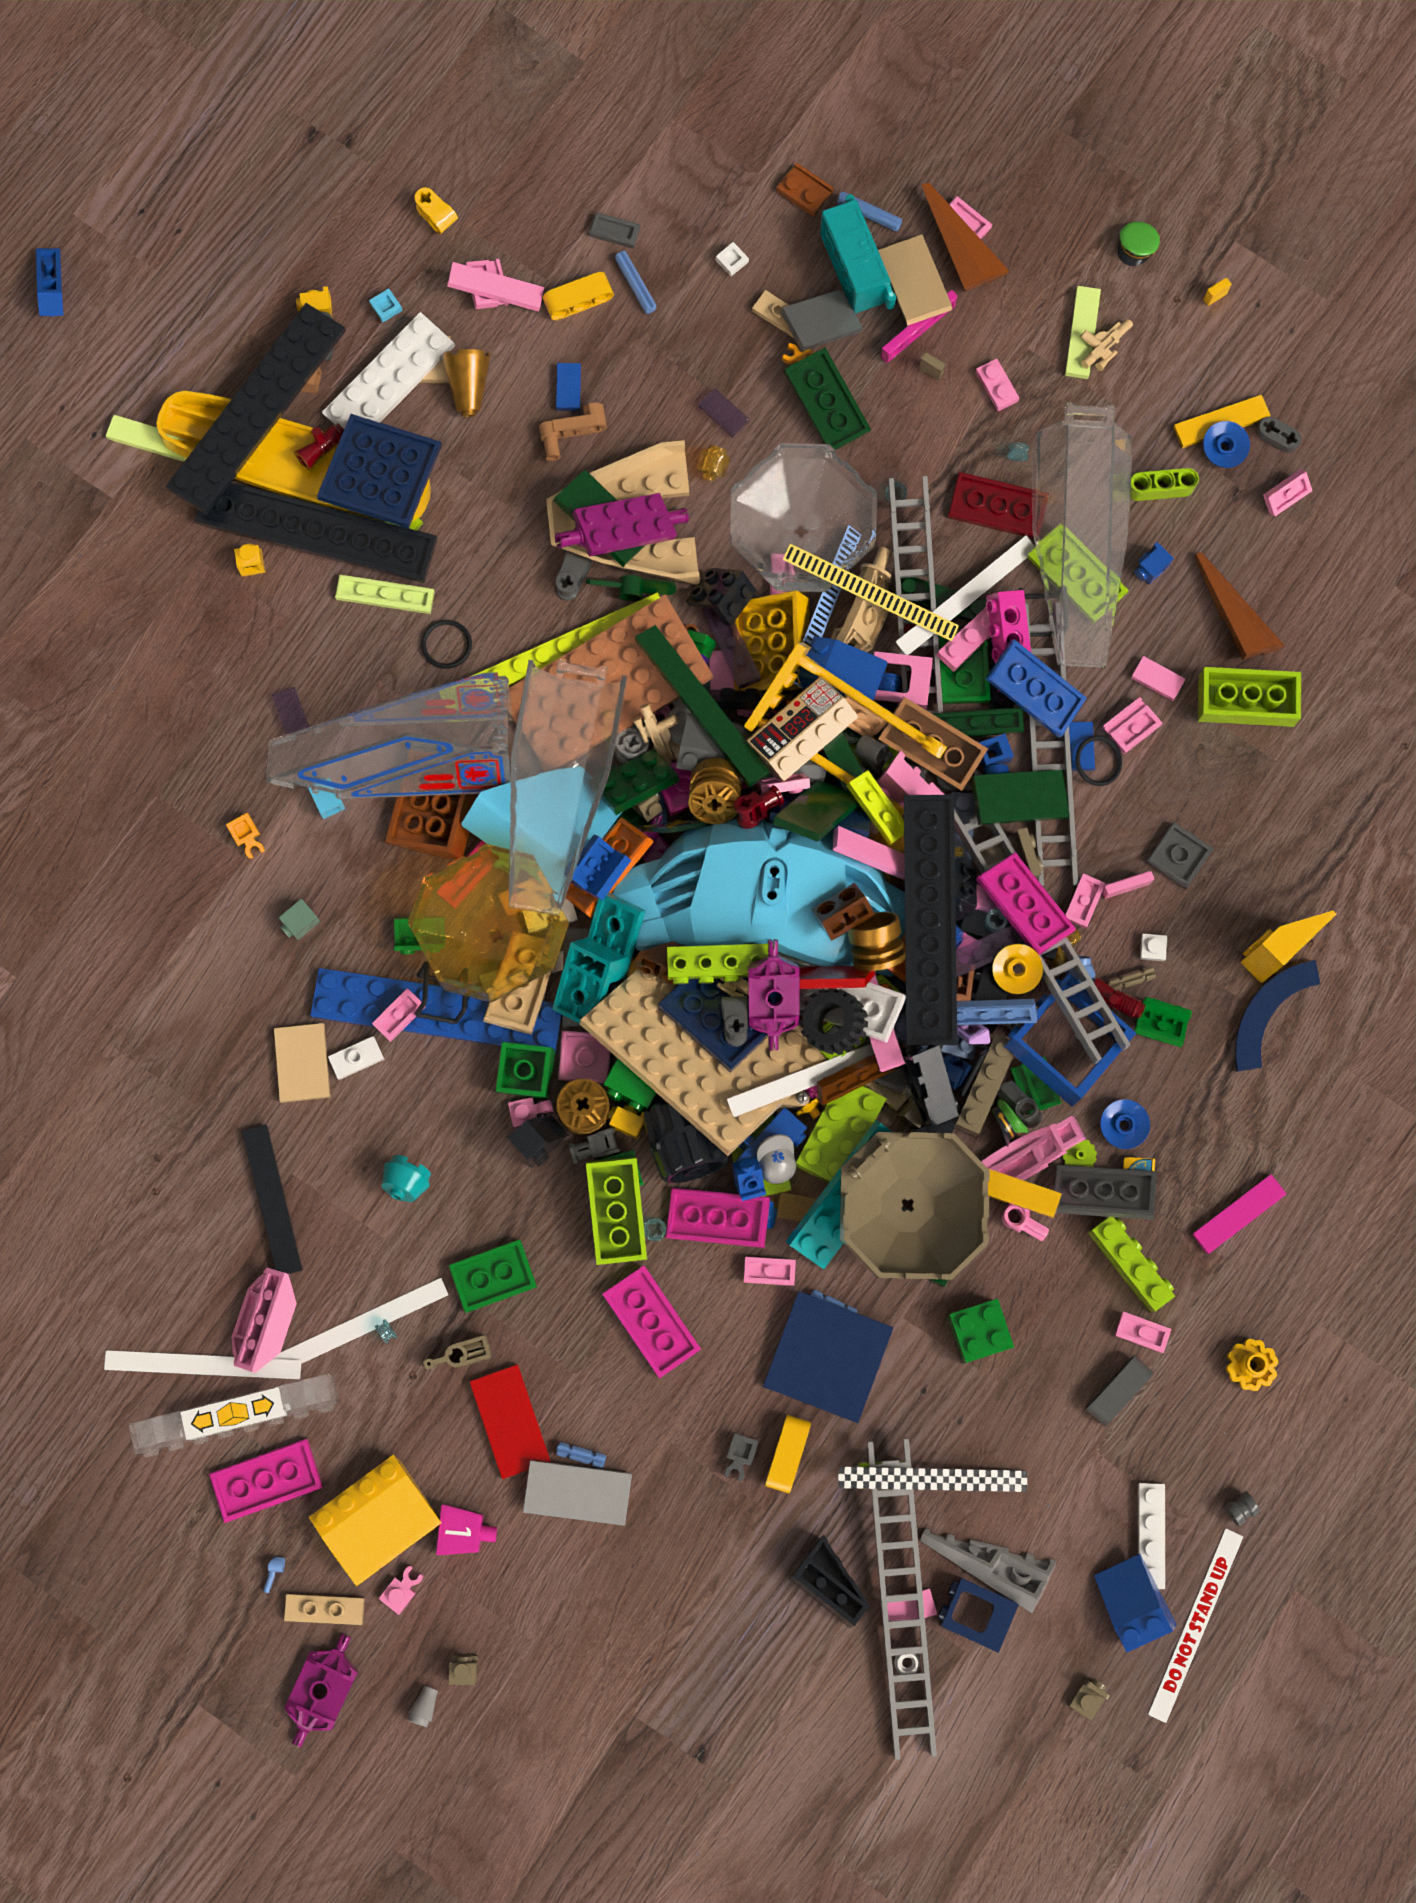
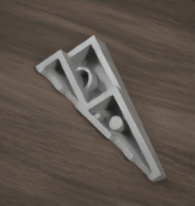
[920,1529,1057,1613]

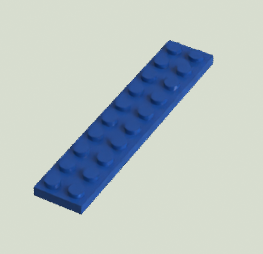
[310,968,562,1054]

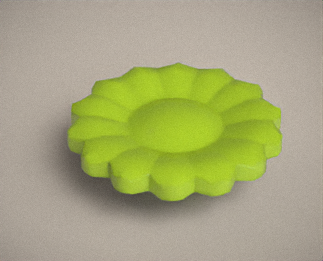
[1062,1140,1097,1167]

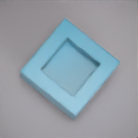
[369,289,402,323]

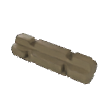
[1107,966,1156,990]

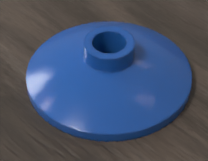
[1203,421,1250,468]
[1100,1099,1150,1149]

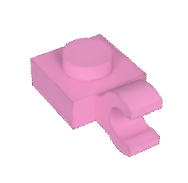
[508,1097,554,1128]

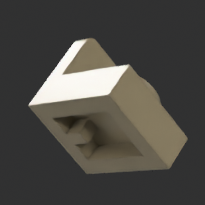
[1068,1678,1110,1721]

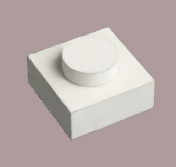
[716,242,749,276]
[1140,934,1167,961]

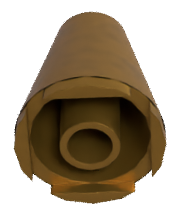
[443,349,490,417]

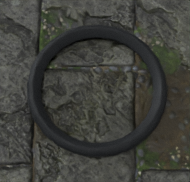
[421,620,472,669]
[1075,735,1122,786]

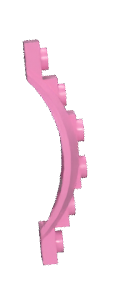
[981,1116,1086,1197]

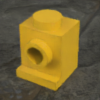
[296,286,332,316]
[234,544,266,577]
[607,1105,644,1139]

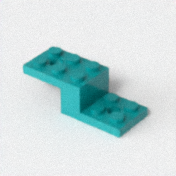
[552,893,646,1024]

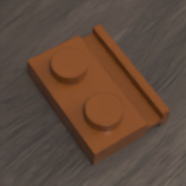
[776,162,834,217]

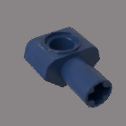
[942,1054,973,1089]

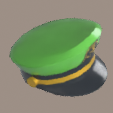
[1118,221,1160,266]
[990,1099,1029,1147]

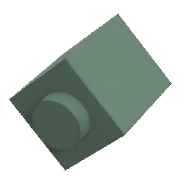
[278,899,320,940]

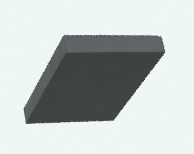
[780,289,863,352]

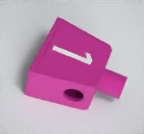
[436,1504,497,1555]

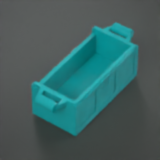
[820,194,896,314]

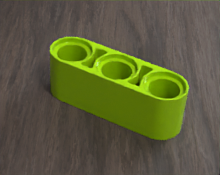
[1127,468,1199,501]

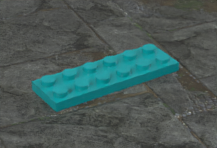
[786,1120,892,1269]

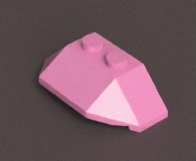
[231,1268,297,1373]

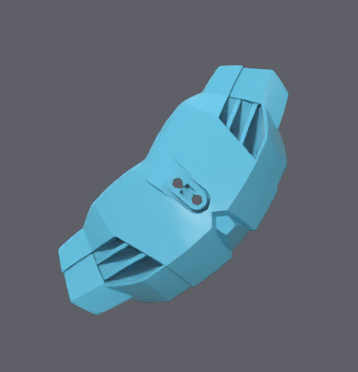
[612,818,905,977]

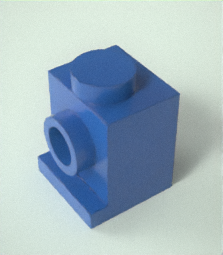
[1134,542,1174,585]
[978,734,1014,768]
[732,1157,766,1201]

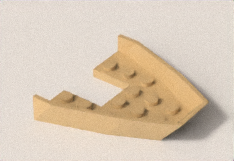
[546,440,700,585]

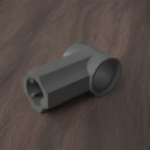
[997,1080,1043,1128]

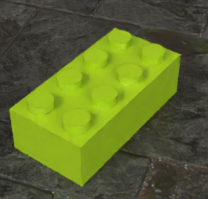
[1198,667,1301,727]
[796,1086,887,1184]
[586,1156,647,1265]

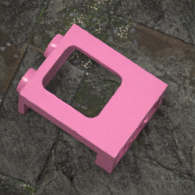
[873,652,933,710]

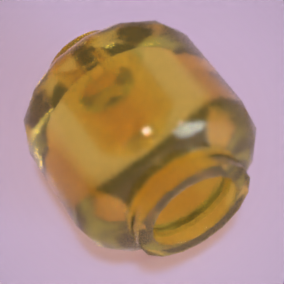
[696,445,730,482]

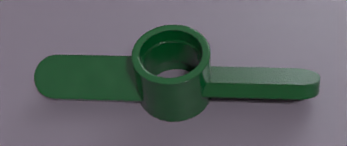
[586,575,676,601]

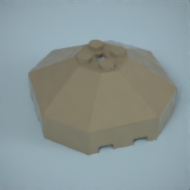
[840,1132,990,1280]

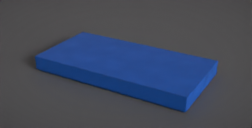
[985,639,1087,737]

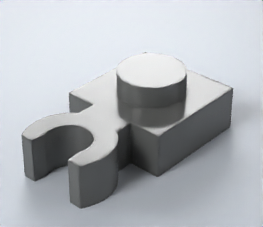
[725,1433,759,1482]

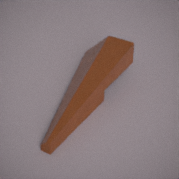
[921,182,1010,292]
[1194,553,1284,661]

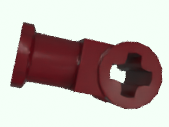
[734,785,784,829]

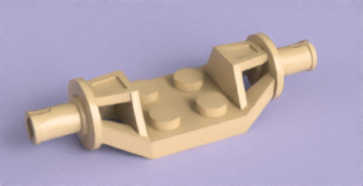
[831,547,893,652]

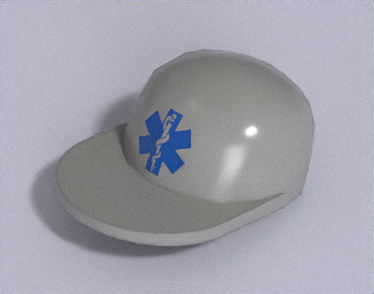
[756,1134,796,1184]

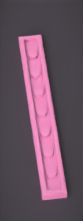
[833,826,1004,918]

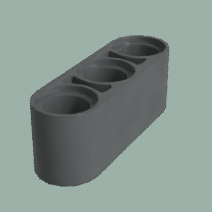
[1085,1355,1154,1427]

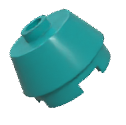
[381,1155,431,1202]

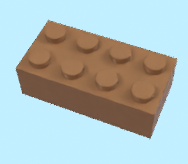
[877,696,988,791]

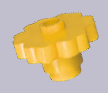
[1225,1339,1278,1391]

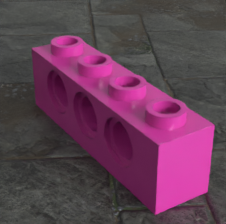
[986,590,1031,692]

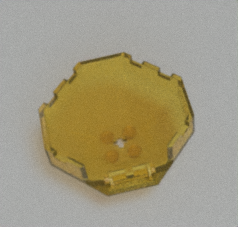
[408,844,569,1003]

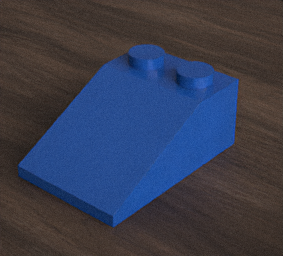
[798,636,887,700]
[1094,1553,1177,1652]

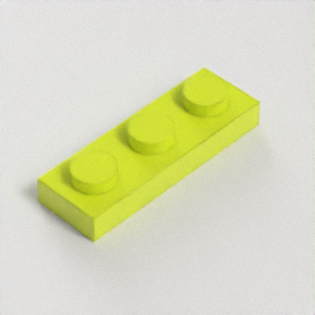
[846,771,904,846]

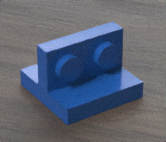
[565,834,631,901]

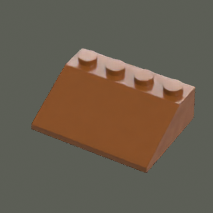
[385,750,482,861]

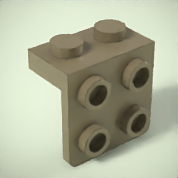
[980,828,1043,880]

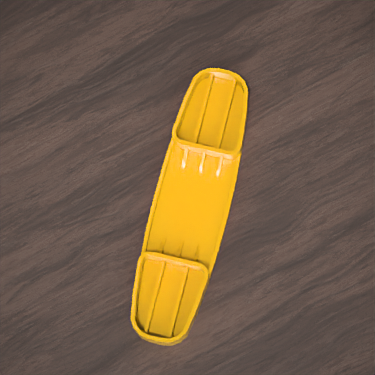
[156,391,431,521]

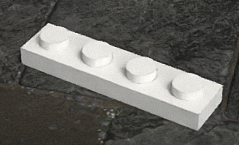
[1138,1483,1165,1589]

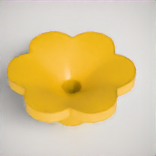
[796,1098,821,1120]

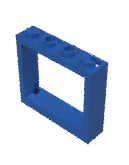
[1004,974,1136,1107]

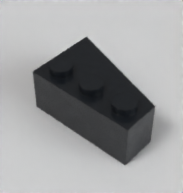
[970,941,1015,1034]

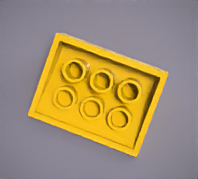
[733,590,810,691]
[1240,911,1336,983]
[309,1455,442,1586]

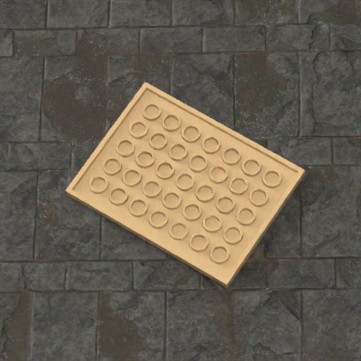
[580,969,827,1156]

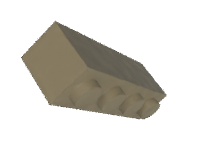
[954,1034,1014,1138]

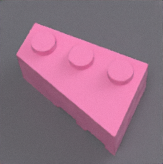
[876,751,944,815]

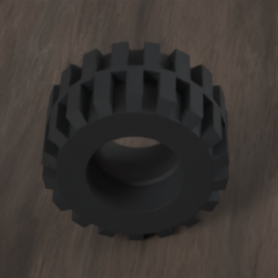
[799,988,868,1055]

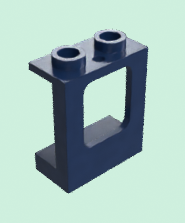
[937,1577,1019,1653]

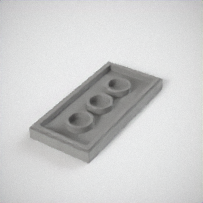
[523,1460,632,1526]

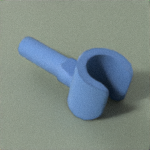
[263,1557,285,1593]

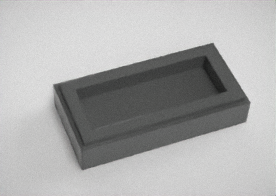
[589,212,641,249]

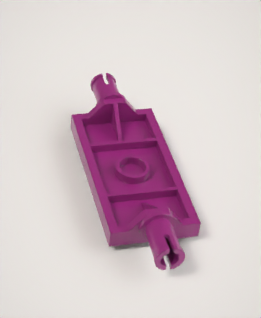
[555,493,689,557]

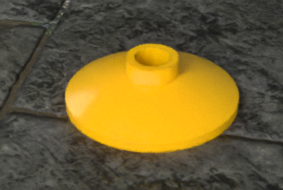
[993,944,1043,994]

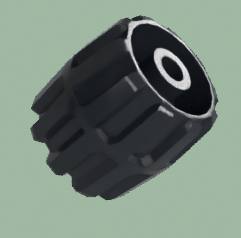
[643,1102,729,1183]

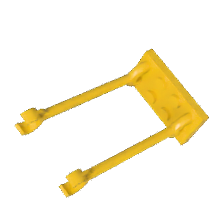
[744,642,947,817]

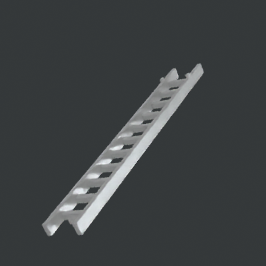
[888,476,943,762]
[1026,603,1078,887]
[954,809,1131,1064]
[867,1438,937,1760]

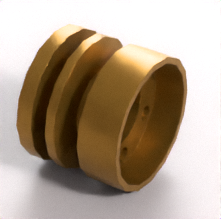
[688,758,742,825]
[847,912,906,971]
[557,1079,610,1135]

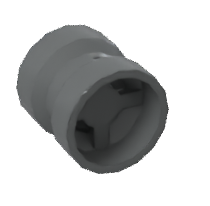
[1224,1491,1260,1527]

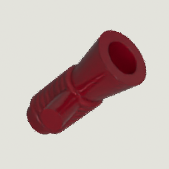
[294,423,344,471]
[1094,977,1146,1018]

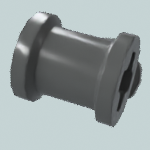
[568,1128,621,1165]

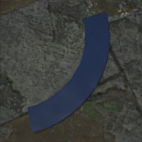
[1235,960,1320,1072]

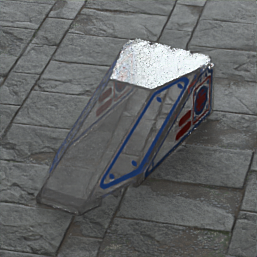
[266,672,513,799]

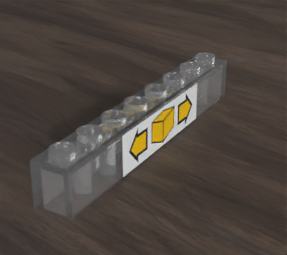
[129,1373,340,1458]

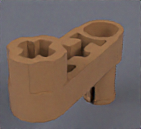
[539,402,607,461]

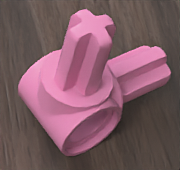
[1001,1204,1049,1241]

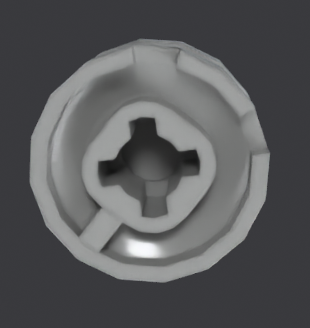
[615,727,649,764]

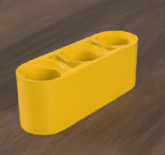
[542,272,614,320]
[765,1414,811,1494]

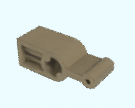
[423,1335,493,1370]

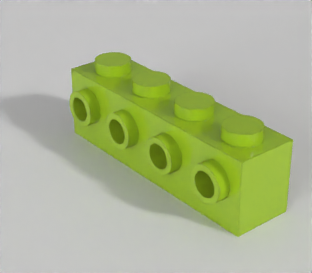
[667,944,768,984]
[1088,1217,1175,1313]

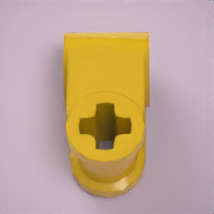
[415,188,458,234]

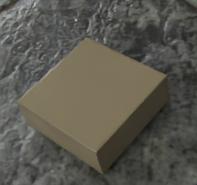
[919,352,945,381]

